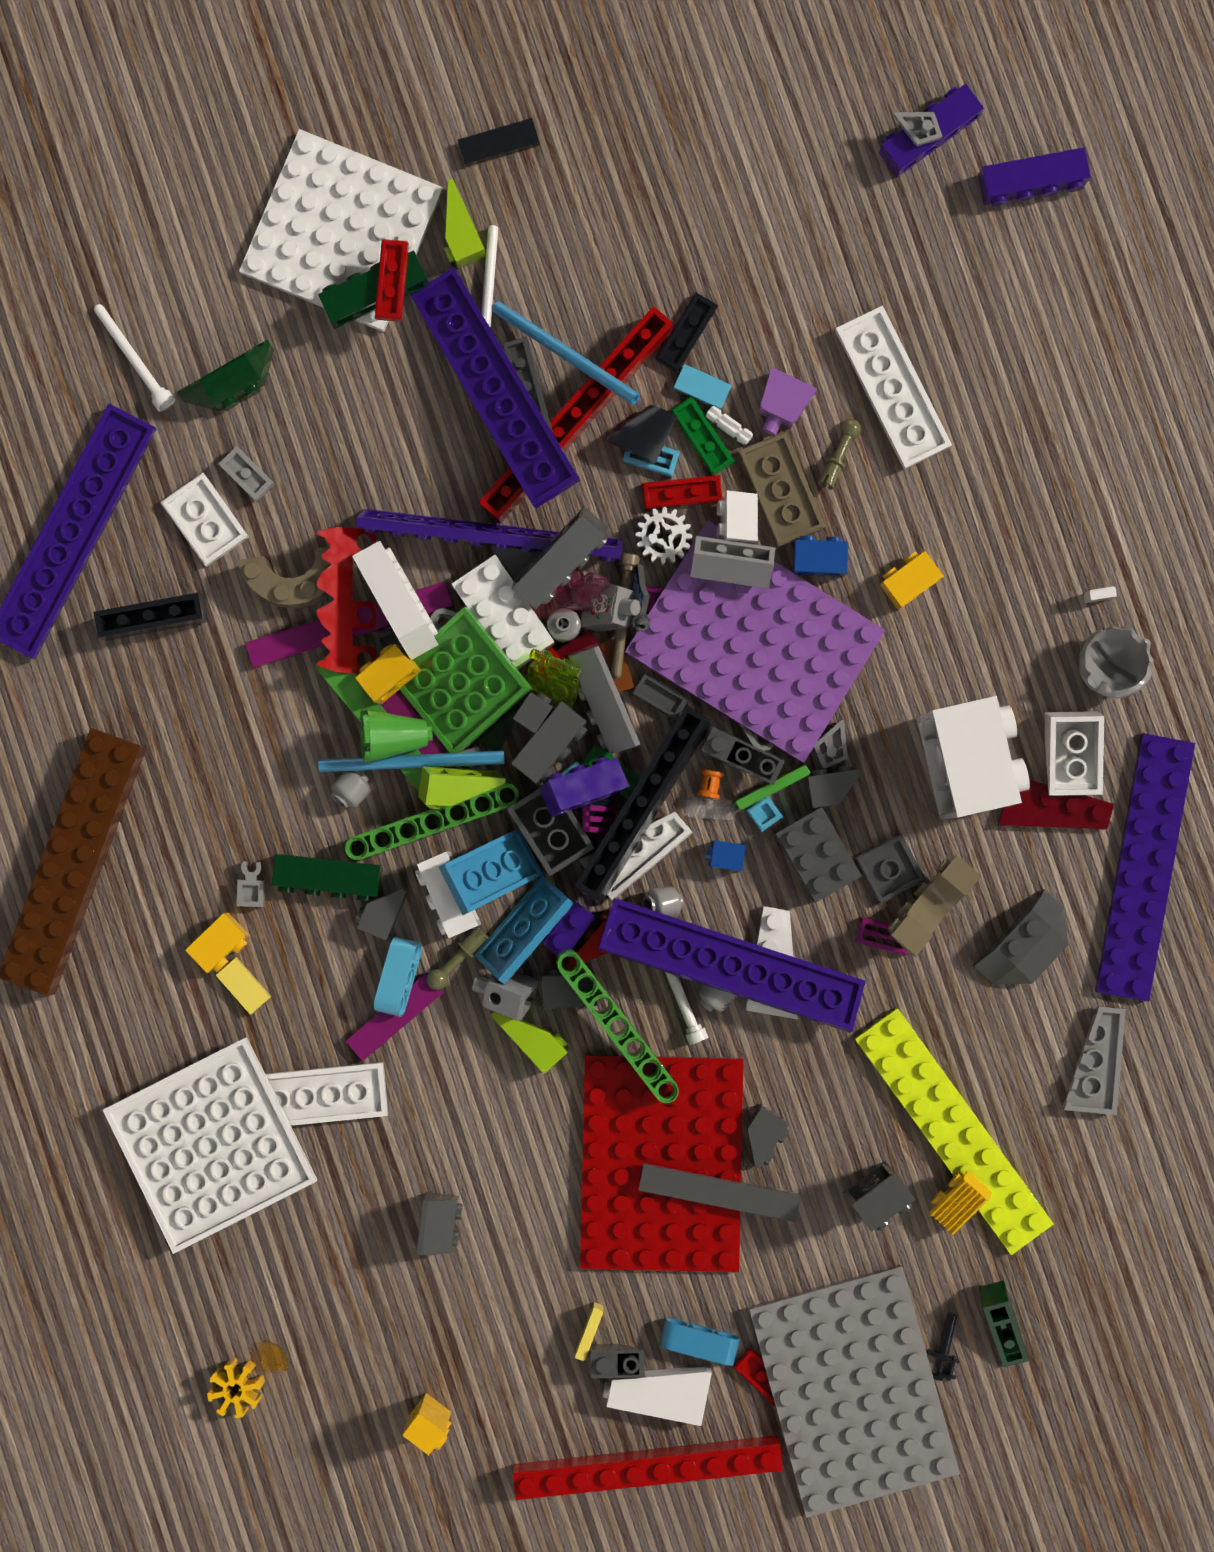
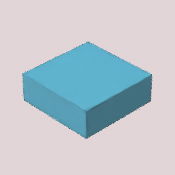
[746,796,783,832]

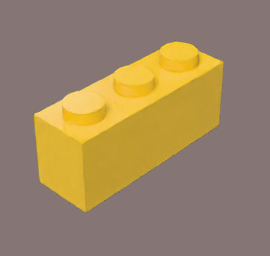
[402,1393,451,1456]

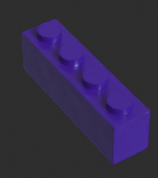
[879,83,984,178]
[978,147,1091,206]

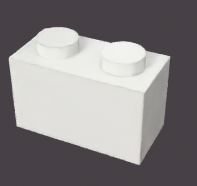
[717,490,758,545]

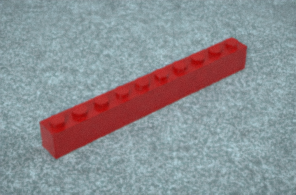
[479,306,673,524]
[513,1435,783,1500]

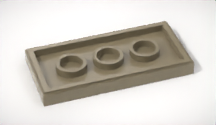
[738,432,826,548]

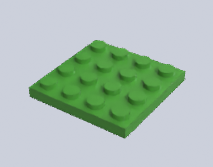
[400,607,533,753]

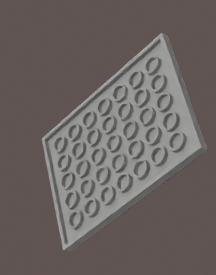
[748,1265,960,1518]

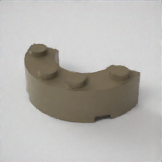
[238,546,331,609]
[887,855,981,957]

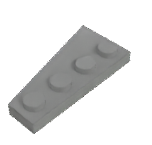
[1062,1006,1126,1115]

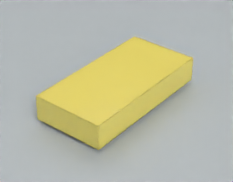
[216,957,271,1015]
[575,1302,603,1361]

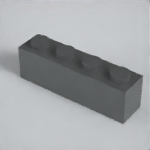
[512,506,608,609]

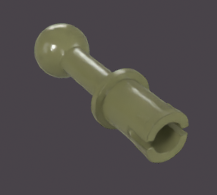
[818,419,861,490]
[427,926,489,990]

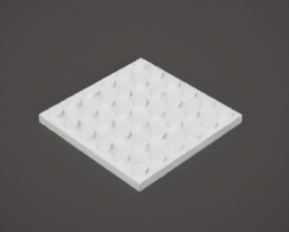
[239,129,444,332]
[103,1037,317,1254]

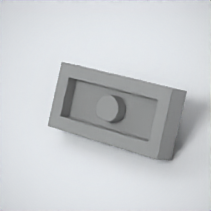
[219,446,275,502]

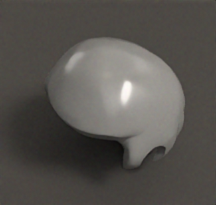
[1079,626,1154,699]

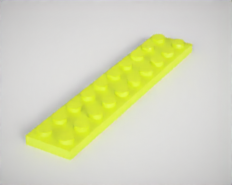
[854,1008,1054,1255]

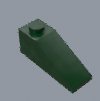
[978,1280,1029,1367]

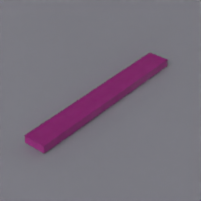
[245,581,454,668]

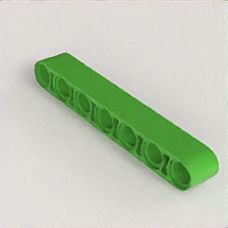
[314,652,422,792]
[345,783,520,860]
[556,949,679,1103]

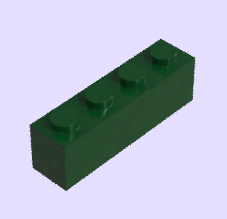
[318,250,429,329]
[271,854,383,901]

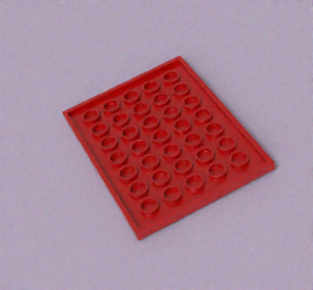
[580,1055,743,1272]

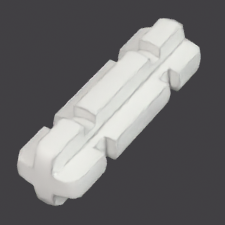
[706,406,753,445]

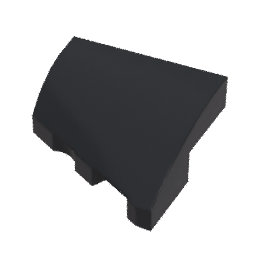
[607,405,678,463]

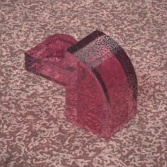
[553,570,610,612]

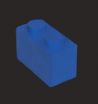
[792,536,848,577]

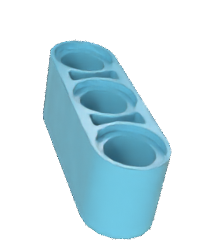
[374,937,422,1017]

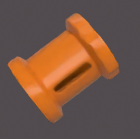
[696,769,724,799]

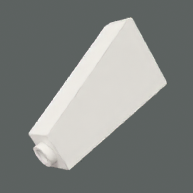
[602,1366,712,1426]

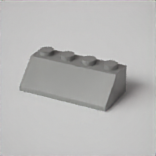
[566,643,640,754]

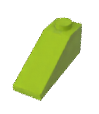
[444,178,486,269]
[418,766,506,809]
[490,1011,568,1074]

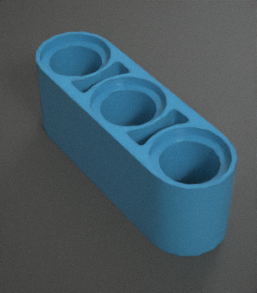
[659,1318,740,1366]

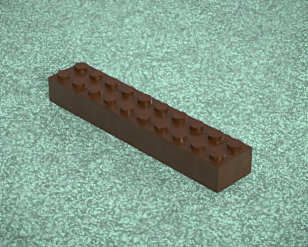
[0,728,147,996]

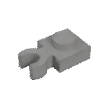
[236,861,265,907]

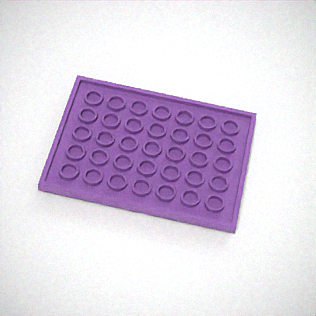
[625,520,886,764]

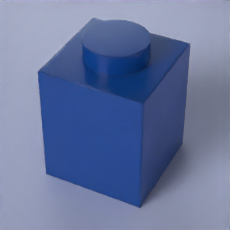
[705,840,746,871]

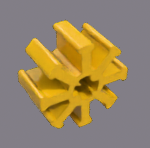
[207,1358,265,1418]

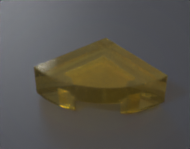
[261,1340,289,1371]

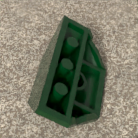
[177,339,274,411]

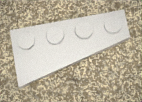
[578,812,693,901]
[745,906,798,1019]

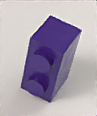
[543,901,596,960]

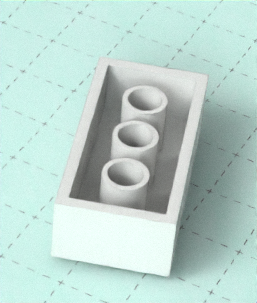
[352,541,439,660]
[452,555,555,670]

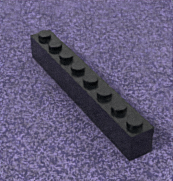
[574,706,711,904]

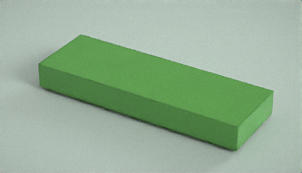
[733,764,810,810]

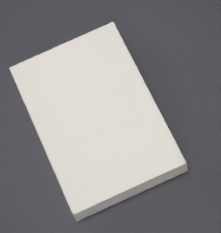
[160,473,249,567]

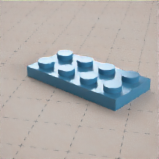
[439,828,543,915]
[474,875,574,985]

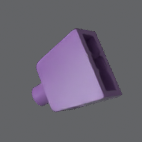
[758,367,817,436]

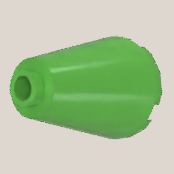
[360,709,433,763]

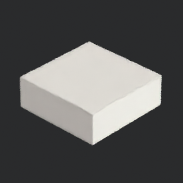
[1084,586,1117,604]

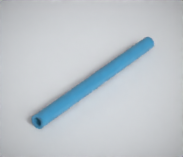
[492,301,640,405]
[318,751,505,772]

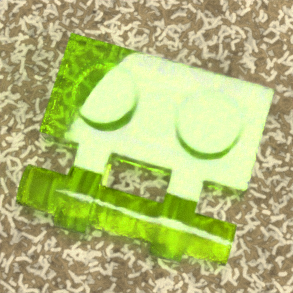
[526,648,581,706]

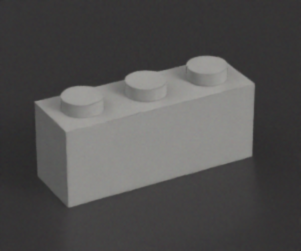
[690,536,775,589]

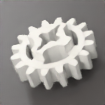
[635,507,692,565]

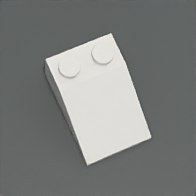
[1045,711,1104,795]

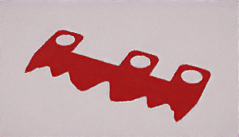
[316,527,376,673]

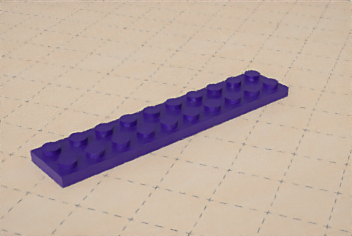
[410,267,581,509]
[0,403,157,659]
[356,509,623,562]
[1095,733,1195,1002]
[598,898,866,1033]

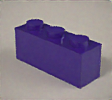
[540,757,629,817]

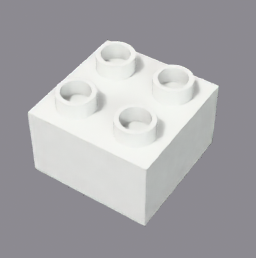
[916,696,1030,820]

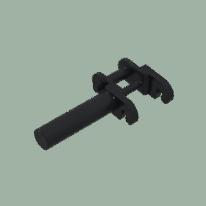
[926,1313,960,1381]

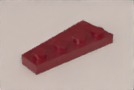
[997,779,1114,829]

